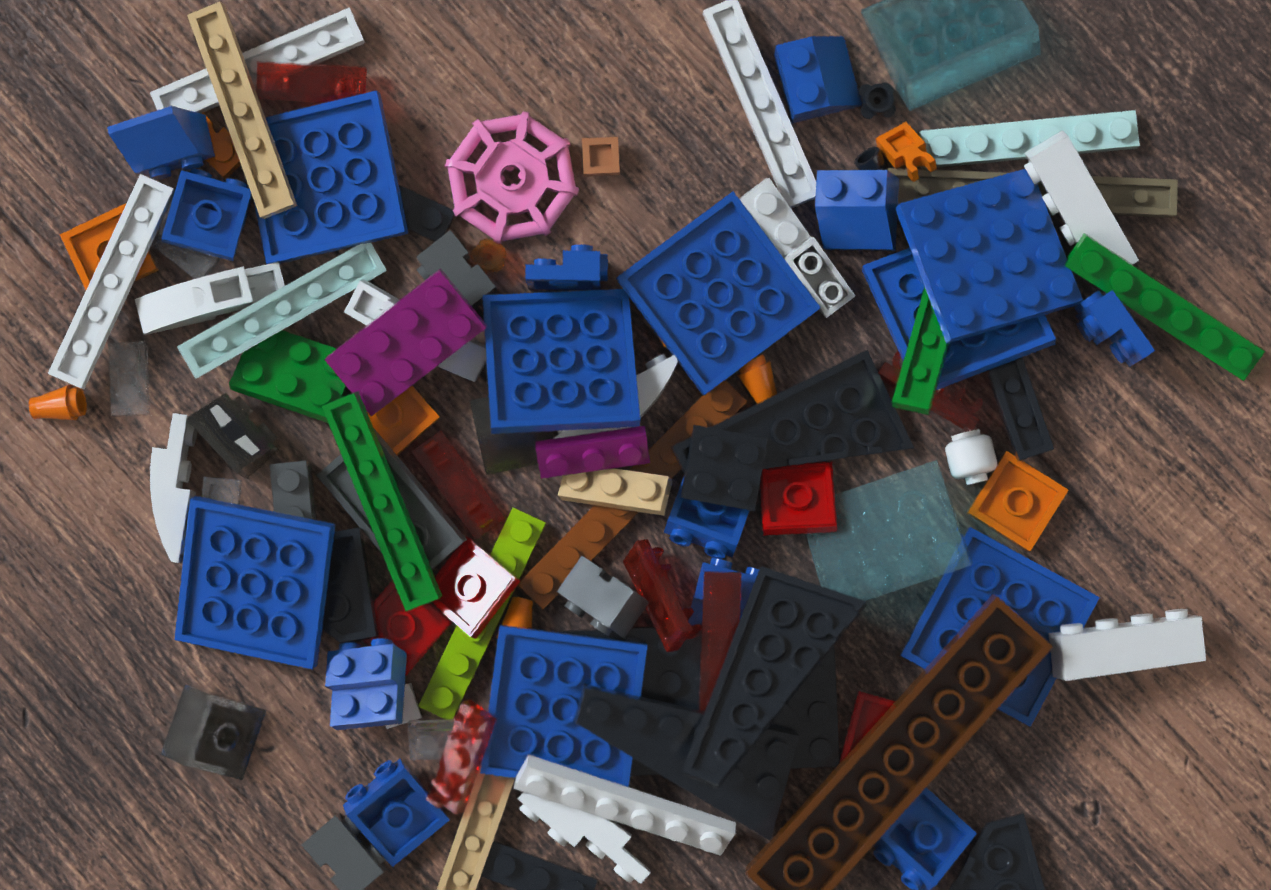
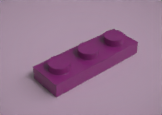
[535,426,650,479]

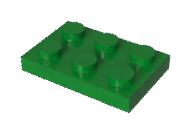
[229,330,348,423]

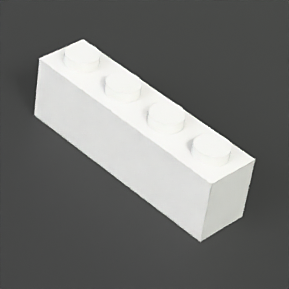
[1024,130,1139,264]
[1049,609,1206,681]

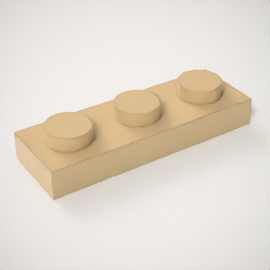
[558,468,673,516]

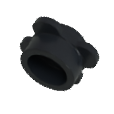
[858,82,896,120]

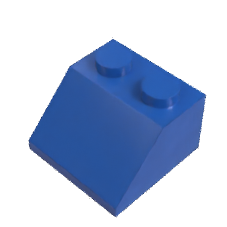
[774,36,862,124]
[107,106,215,180]
[815,170,899,250]

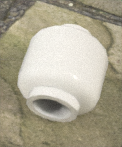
[945,429,997,485]

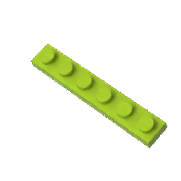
[418,507,546,722]

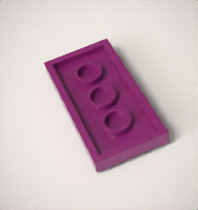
[325,268,487,416]

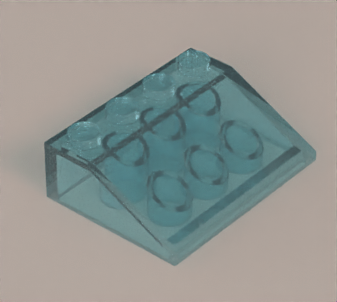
[861,0,1041,111]
[806,460,973,601]

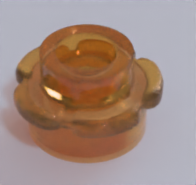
[471,239,506,274]

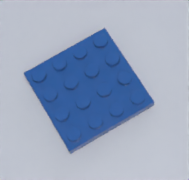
[254,90,408,264]
[895,169,1083,344]
[616,192,821,396]
[862,248,1056,390]
[482,289,640,434]
[174,496,335,670]
[899,527,1100,727]
[480,625,648,787]

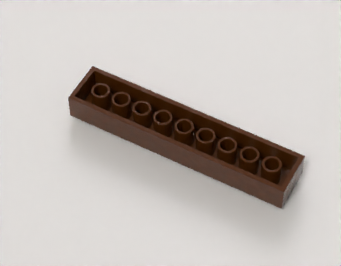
[745,594,1053,890]

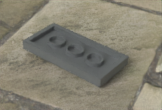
[316,427,467,569]

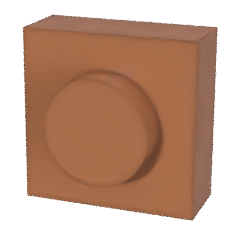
[582,137,620,177]

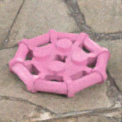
[445,111,579,245]

